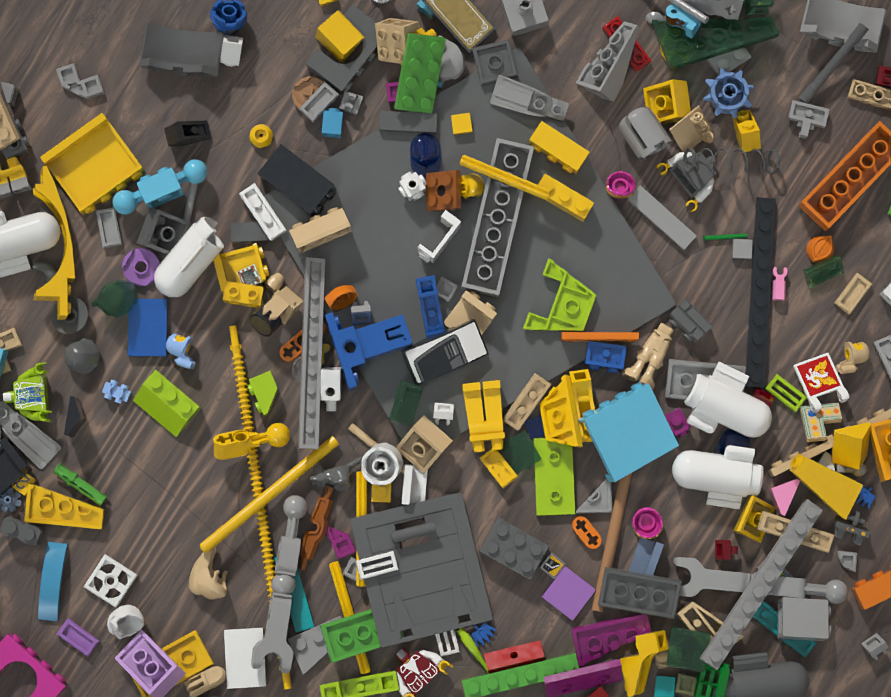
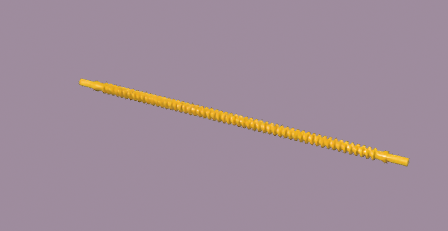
[229,325,292,690]

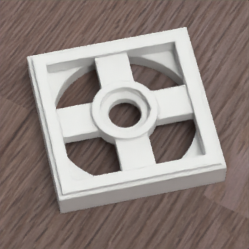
[84,554,138,608]

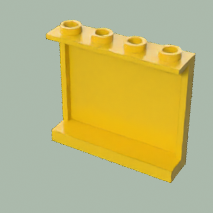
[40,113,145,215]

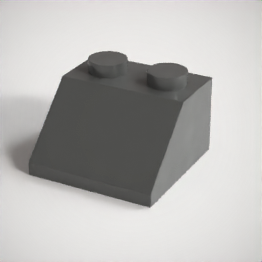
[136,208,191,255]

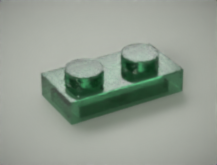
[803,255,844,288]

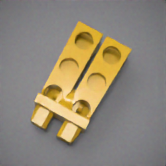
[462,380,505,453]

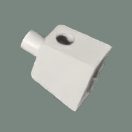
[320,367,342,411]

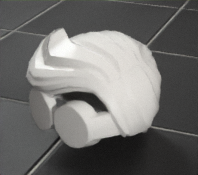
[107,605,144,640]

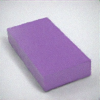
[57,618,100,657]

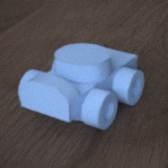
[102,379,131,404]

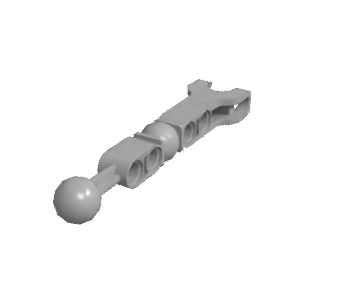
[251,495,308,674]
[673,557,849,604]

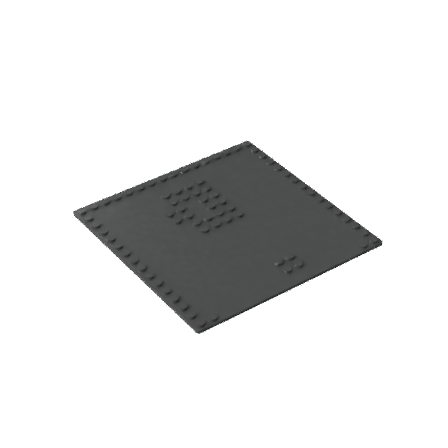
[264,48,676,440]

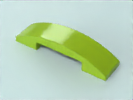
[319,671,400,697]

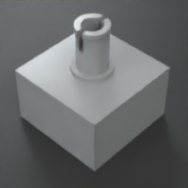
[500,0,549,37]

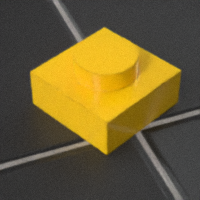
[371,483,391,503]

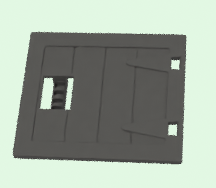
[350,492,493,648]

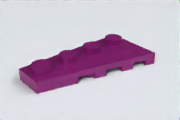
[571,613,651,667]

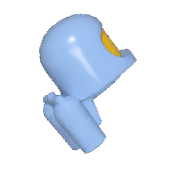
[166,333,196,370]

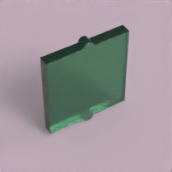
[501,430,542,475]

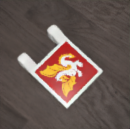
[793,353,849,413]

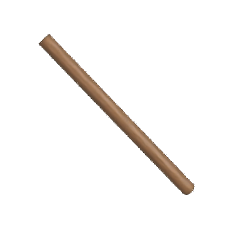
[592,473,632,612]

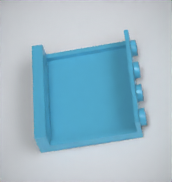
[578,382,679,482]

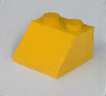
[643,79,691,124]

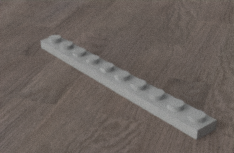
[298,257,325,450]
[700,499,823,670]

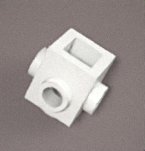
[398,172,427,201]

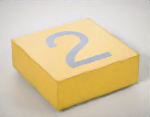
[13,474,37,496]

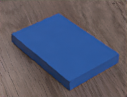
[128,299,168,357]

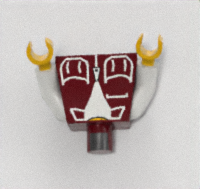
[395,648,453,697]

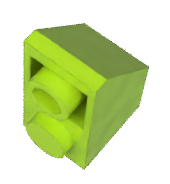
[247,371,279,416]

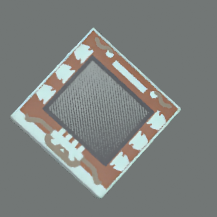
[237,264,262,285]

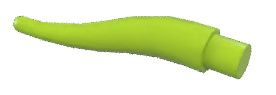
[457,627,488,673]

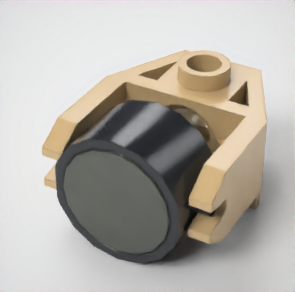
[249,286,303,337]

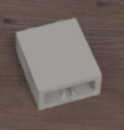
[778,597,831,641]

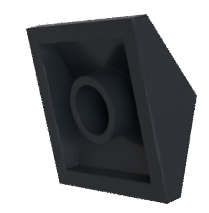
[64,396,86,437]

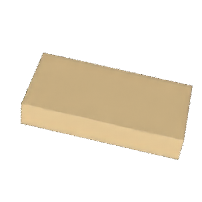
[834,273,872,315]

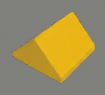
[316,10,365,64]
[831,422,871,470]
[733,495,776,543]

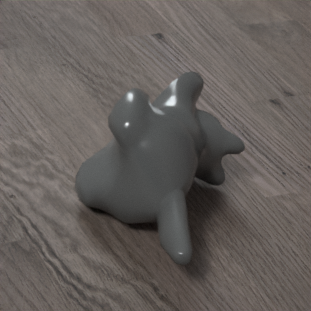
[310,457,362,492]

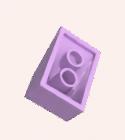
[115,630,186,697]

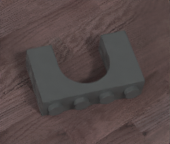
[306,4,378,95]

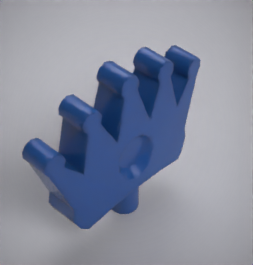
[855,484,875,509]
[471,622,496,647]

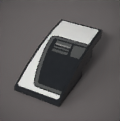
[401,319,489,386]

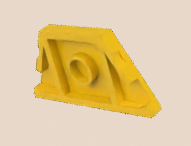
[539,375,583,447]

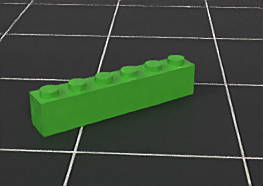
[461,653,579,697]

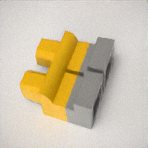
[0,157,32,200]

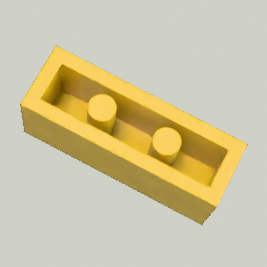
[528,121,590,174]
[538,174,594,222]

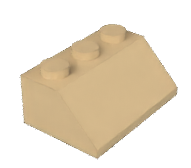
[289,207,352,254]

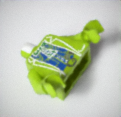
[3,362,52,422]

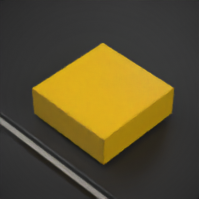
[451,113,472,135]

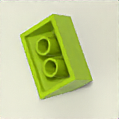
[133,369,201,437]

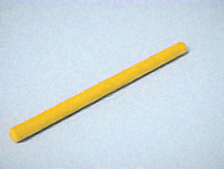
[200,436,339,553]

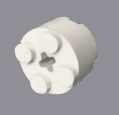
[361,443,404,485]

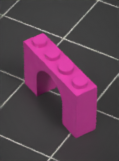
[0,634,68,697]

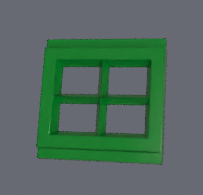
[693,661,730,697]

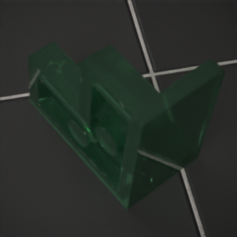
[389,380,423,426]

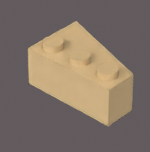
[676,601,745,651]

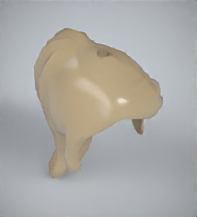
[189,546,228,600]

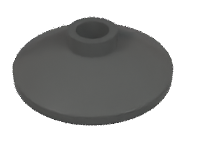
[51,297,88,335]

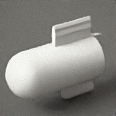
[0,211,61,278]
[154,217,224,297]
[684,362,772,438]
[672,445,763,509]

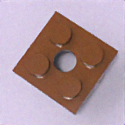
[426,170,461,212]

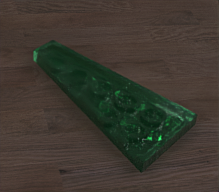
[652,17,779,71]

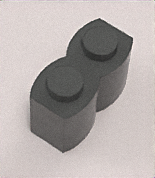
[0,518,45,545]

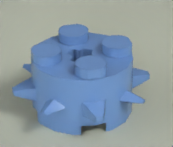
[703,68,754,118]

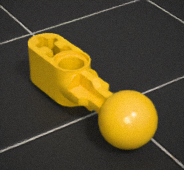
[213,423,290,460]

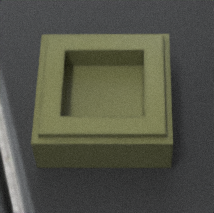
[674,673,697,696]

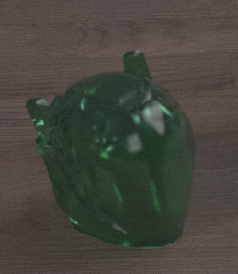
[91,280,137,318]

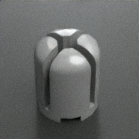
[619,107,672,162]

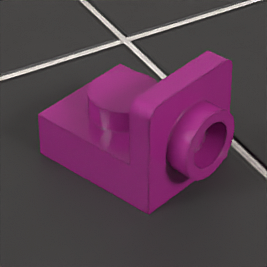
[664,408,691,438]

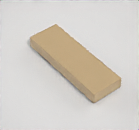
[502,373,551,431]

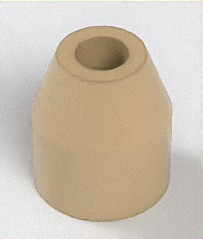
[264,273,285,293]

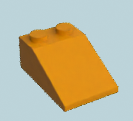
[870,419,891,482]

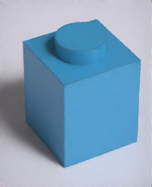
[322,108,343,138]

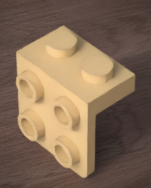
[444,290,497,335]

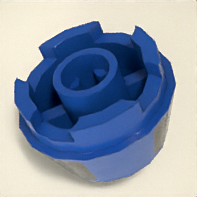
[210,0,248,36]

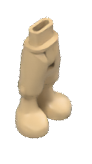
[621,323,674,391]

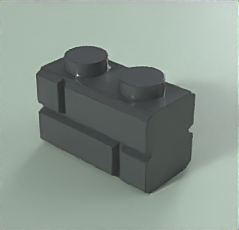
[668,299,712,343]

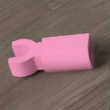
[772,267,787,301]

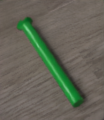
[703,233,747,242]

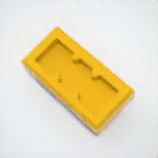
[480,449,518,489]

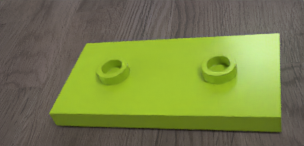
[533,438,575,516]

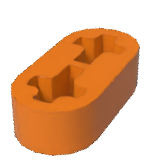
[572,516,602,549]

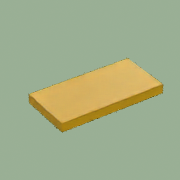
[132,630,214,697]

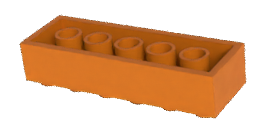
[798,121,891,231]

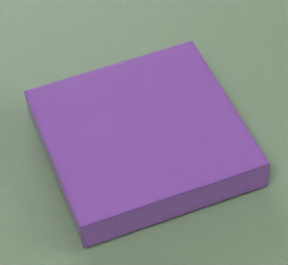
[542,566,596,621]

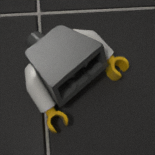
[657,152,717,212]

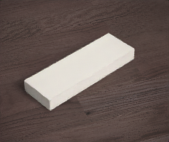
[239,183,287,241]

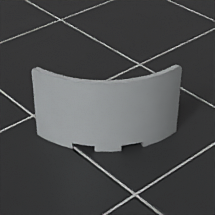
[800,0,887,53]

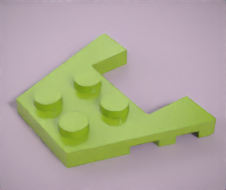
[523,258,596,332]

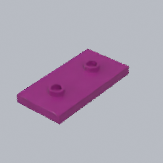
[544,659,622,697]

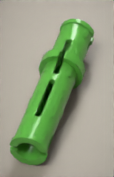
[53,463,107,506]

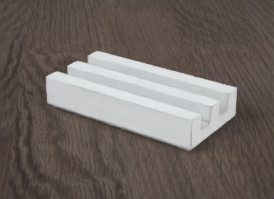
[355,551,398,580]
[435,630,460,657]

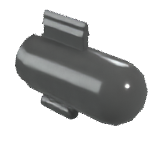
[724,652,810,697]

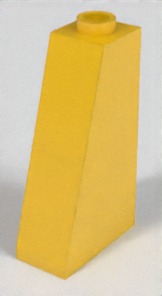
[790,453,863,519]

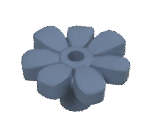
[0,488,22,512]

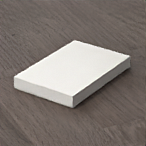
[224,628,266,689]

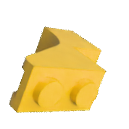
[569,369,595,442]
[620,630,669,697]

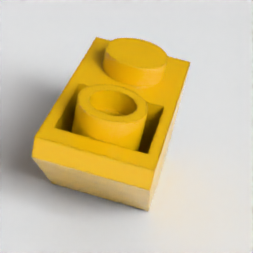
[732,110,761,153]

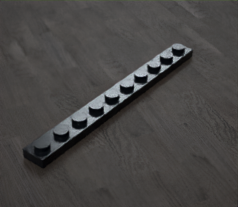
[745,197,776,388]

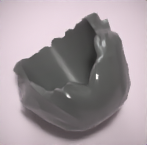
[64,337,100,374]

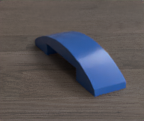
[415,275,445,338]

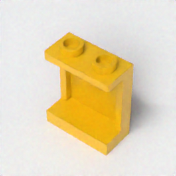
[213,243,269,294]

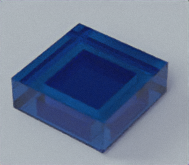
[525,416,545,440]

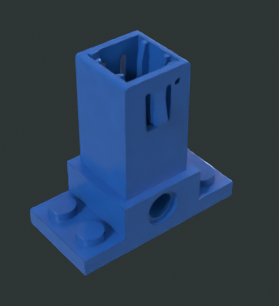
[325,312,412,392]

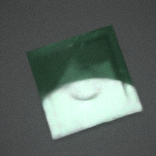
[666,626,711,672]

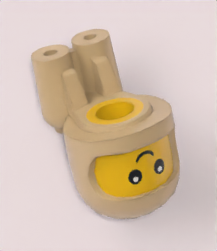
[835,342,870,374]

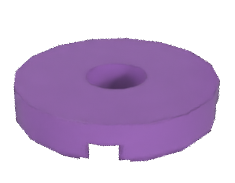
[122,248,160,286]

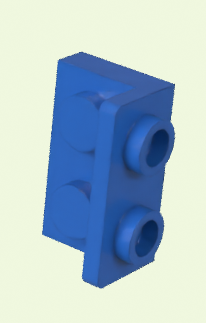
[584,341,627,373]

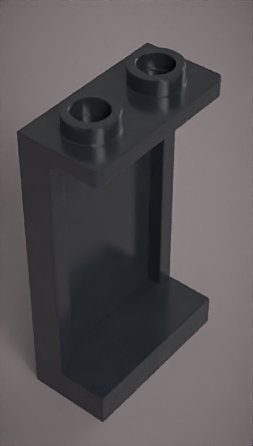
[257,144,336,217]
[0,437,33,497]

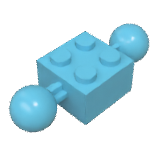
[113,159,208,215]

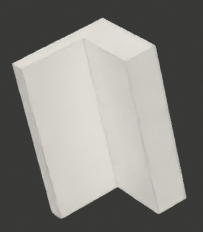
[401,464,428,505]

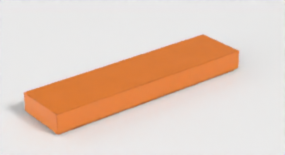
[561,332,639,342]

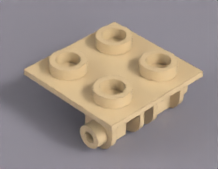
[669,105,714,152]

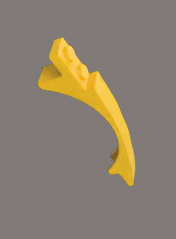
[33,166,75,320]

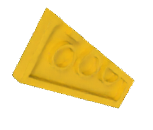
[24,483,104,529]

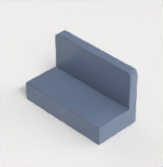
[628,538,664,575]

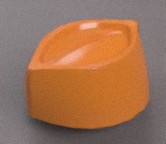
[806,235,835,264]
[325,285,358,311]

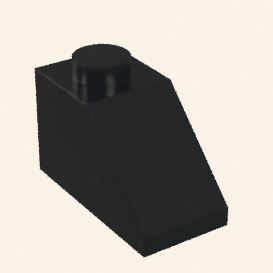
[164,120,211,147]

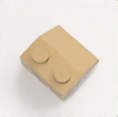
[396,415,453,474]

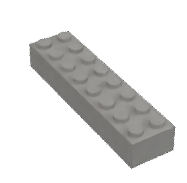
[461,138,534,298]

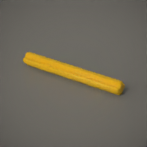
[460,155,550,200]

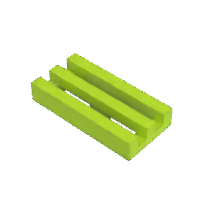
[765,374,807,412]

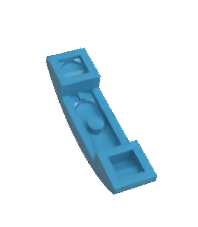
[38,542,68,621]

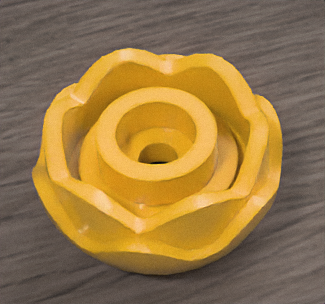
[249,124,273,148]

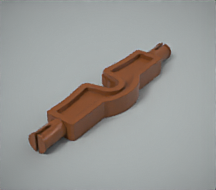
[298,486,334,571]

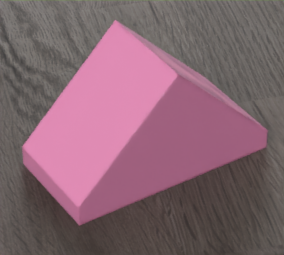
[769,479,800,516]

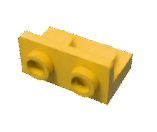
[223,281,264,308]

